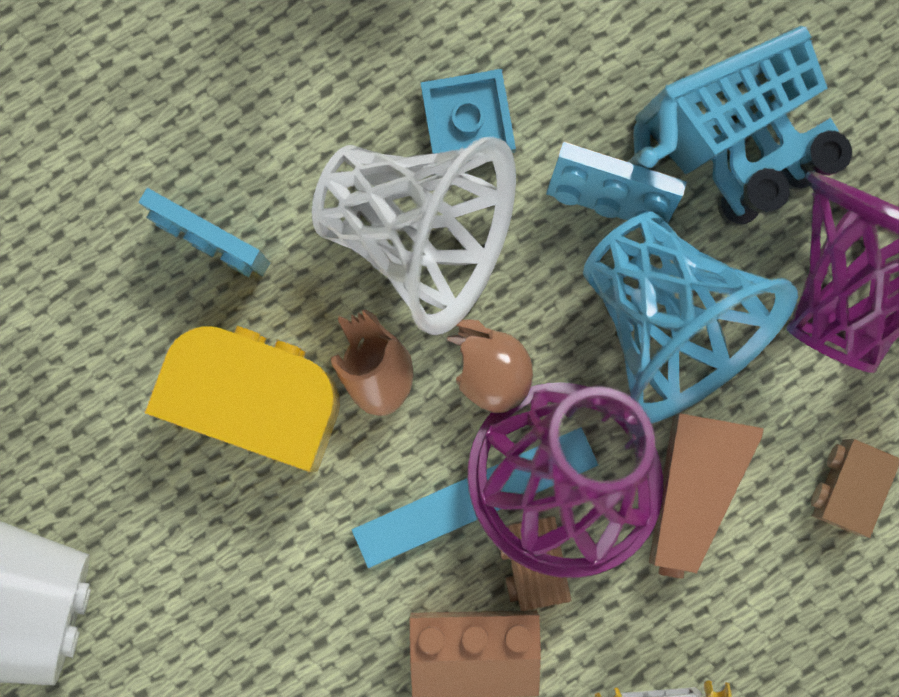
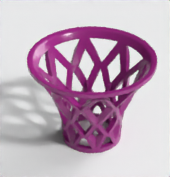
[786,171,899,373]
[467,382,664,578]

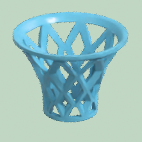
[583,212,798,423]

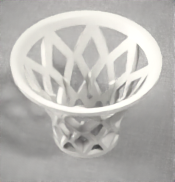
[312,137,516,335]

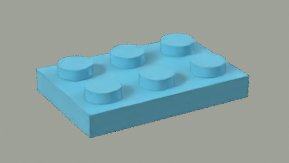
[546,142,687,228]
[138,188,271,278]

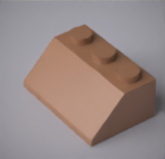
[410,610,541,697]

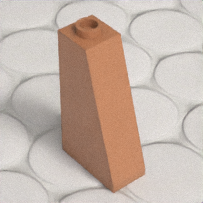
[649,413,764,579]

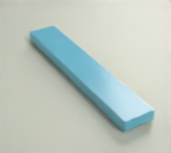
[352,427,599,568]

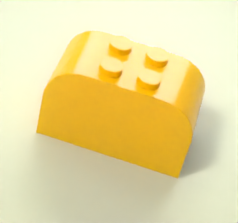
[145,326,340,472]

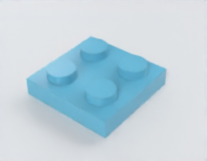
[420,69,516,164]

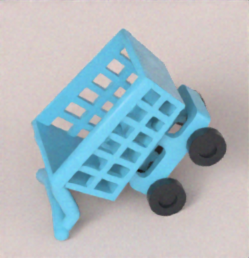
[628,26,852,226]

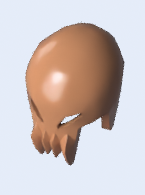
[331,309,414,416]
[447,319,533,413]

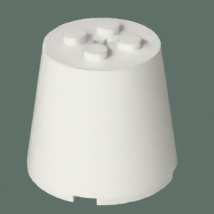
[0,521,91,685]

